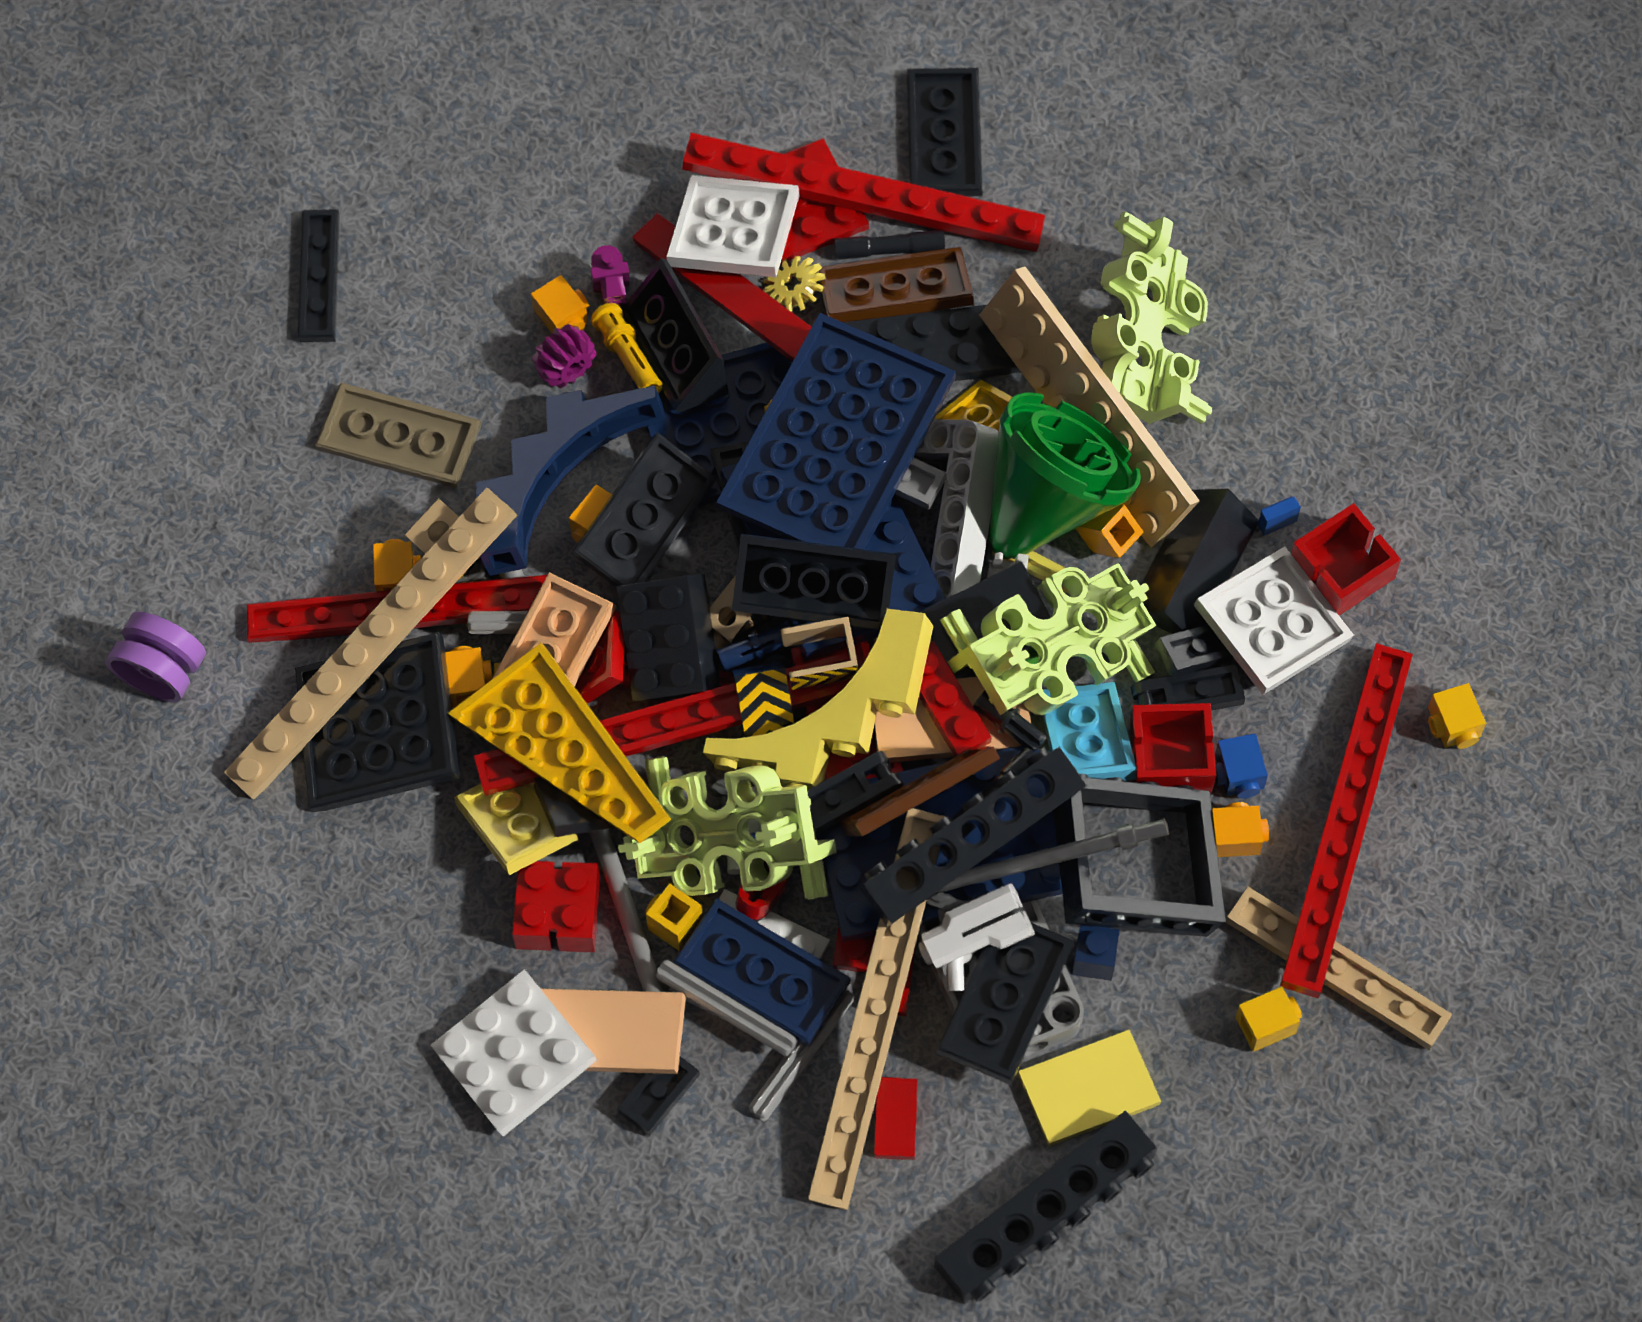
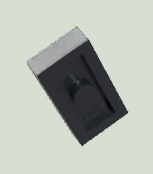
[1154,625,1234,677]
[617,1056,700,1137]

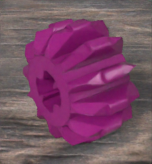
[532,324,597,388]

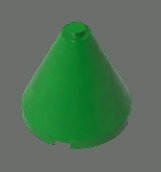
[988,393,1141,559]

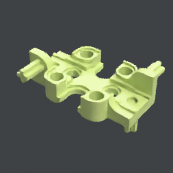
[1091,211,1212,424]
[940,563,1156,715]
[618,756,837,899]

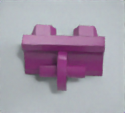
[591,245,629,306]

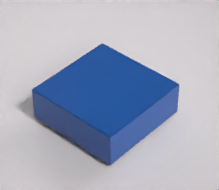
[1258,496,1301,536]

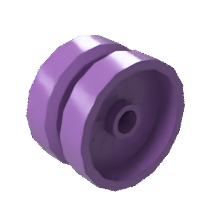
[105,611,207,703]

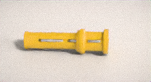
[591,303,663,394]

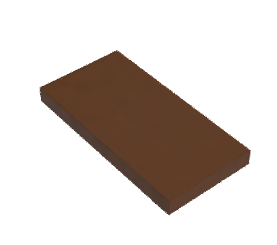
[817,247,974,322]
[839,746,1000,836]

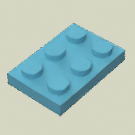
[1042,682,1137,781]

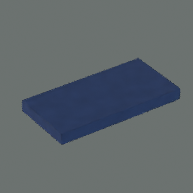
[673,898,851,1047]

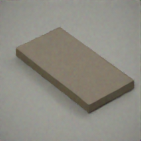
[315,382,482,488]

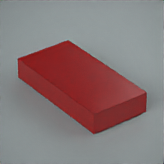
[874,1077,918,1160]

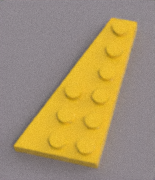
[448,643,672,843]

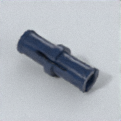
[716,620,791,672]

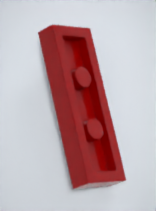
[919,641,992,757]

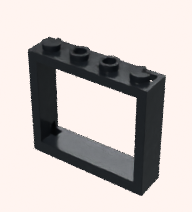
[1054,774,1226,937]

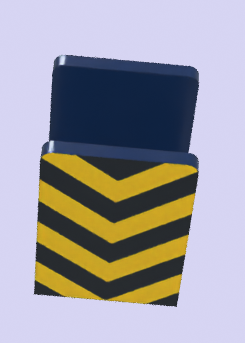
[732,661,794,737]

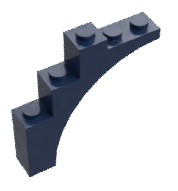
[476,386,665,576]

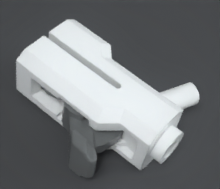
[918,884,1035,991]

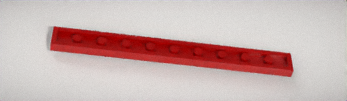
[682,132,1045,252]
[1280,643,1413,999]
[474,652,851,796]

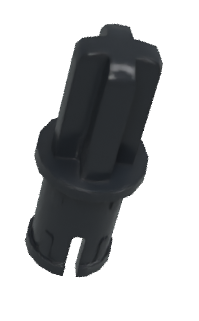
[973,690,1046,752]

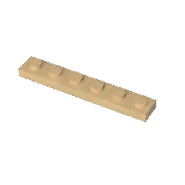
[1226,887,1452,1051]

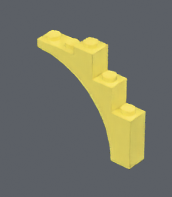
[703,609,933,791]

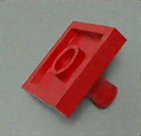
[575,610,631,704]

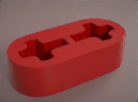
[735,861,790,920]

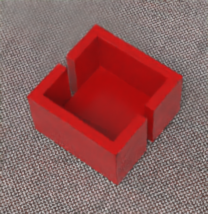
[1291,503,1401,616]
[1130,703,1216,793]
[513,861,600,953]

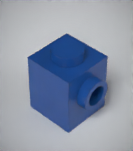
[1215,733,1268,799]

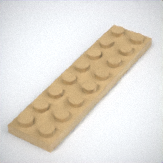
[979,266,1199,548]

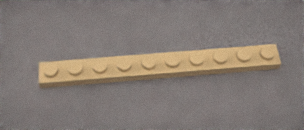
[224,488,517,799]
[808,808,944,1210]

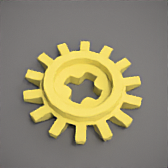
[763,256,825,312]

